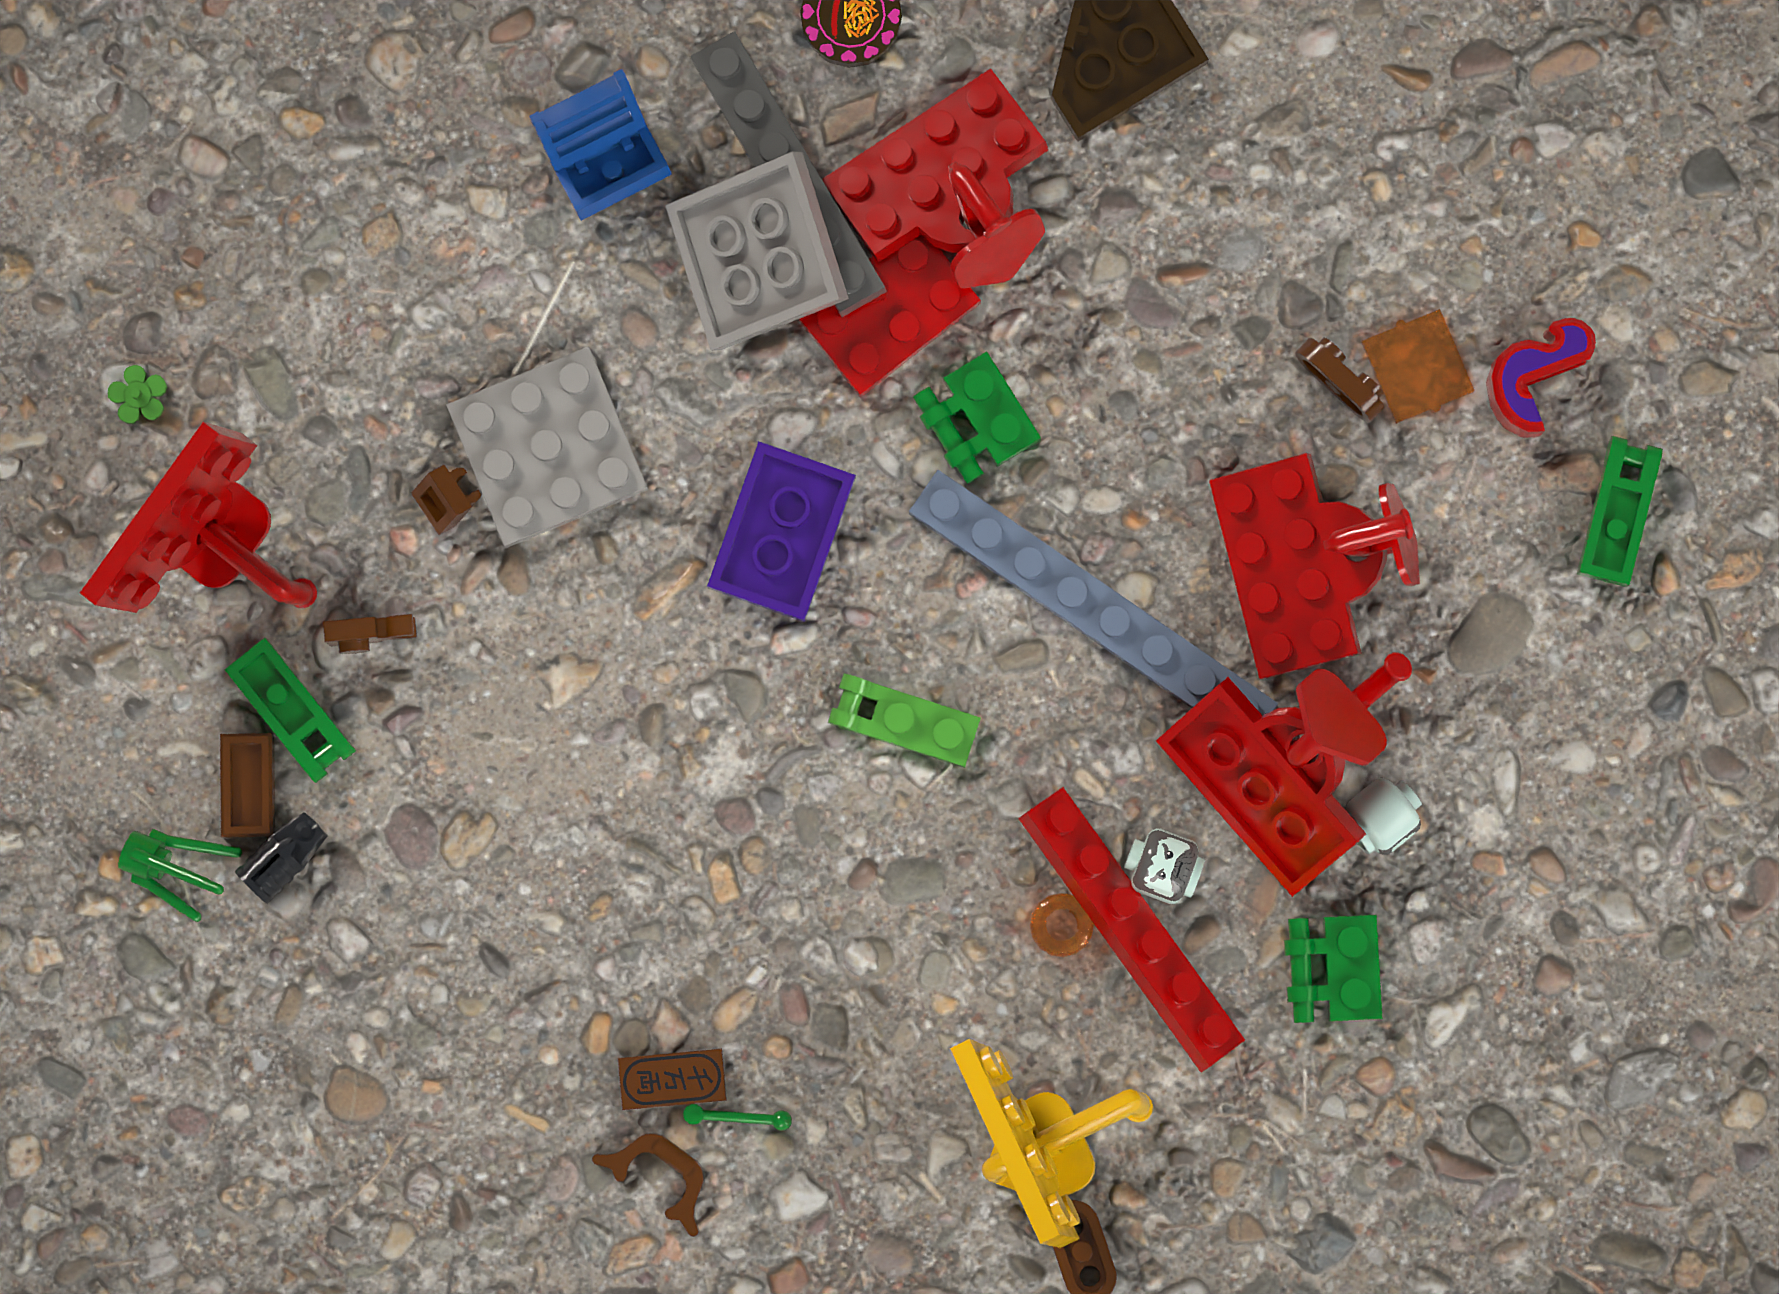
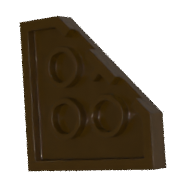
[1051,0,1209,142]

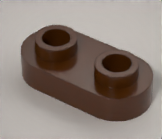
[1295,337,1384,423]
[1052,1200,1117,1294]

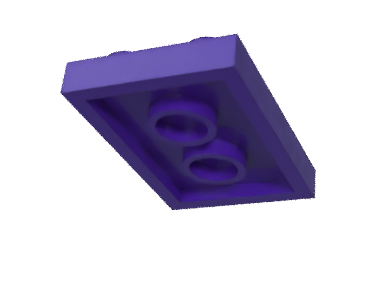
[707,441,856,622]

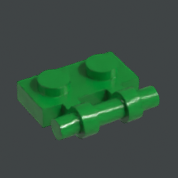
[913,351,1041,484]
[1284,915,1383,1023]

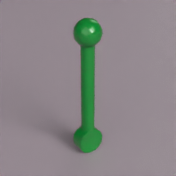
[683,1104,792,1131]

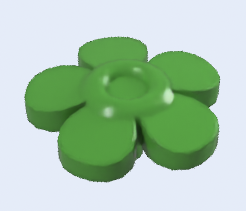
[107,365,167,424]

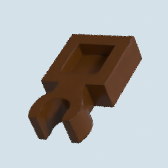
[323,614,417,654]

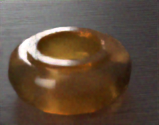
[1030,893,1094,957]

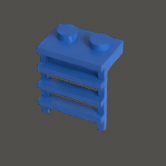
[529,69,672,221]

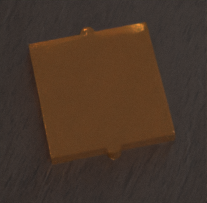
[1361,309,1475,424]

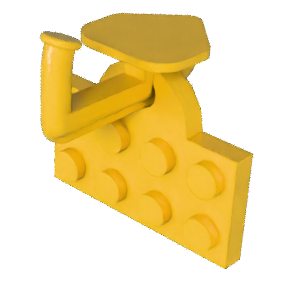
[950,1039,1153,1248]

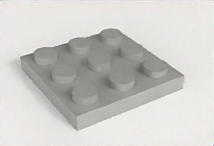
[665,151,849,351]
[446,346,648,548]

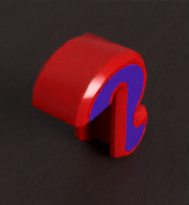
[1486,318,1596,438]

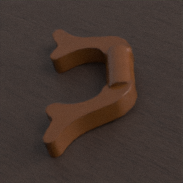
[592,1133,704,1237]

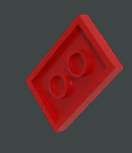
[798,235,981,398]

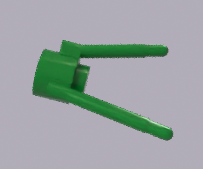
[118,829,243,922]

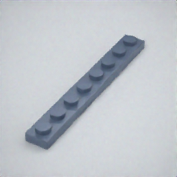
[909,470,1278,716]

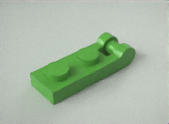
[827,673,981,768]

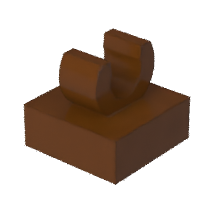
[411,465,482,535]

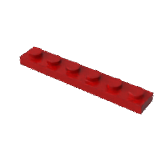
[1018,787,1245,1072]

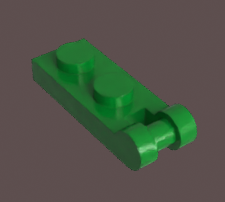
[1577,436,1663,587]
[224,638,356,783]

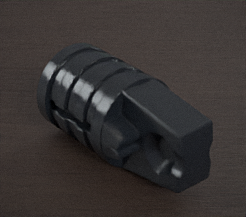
[235,812,328,904]

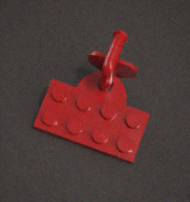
[822,68,1049,288]
[80,422,317,613]
[1209,453,1420,680]
[1156,652,1412,897]

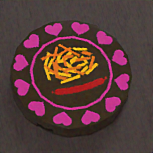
[800,0,902,68]

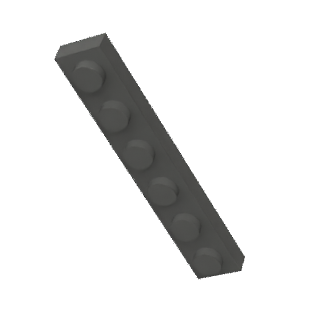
[691,31,886,317]

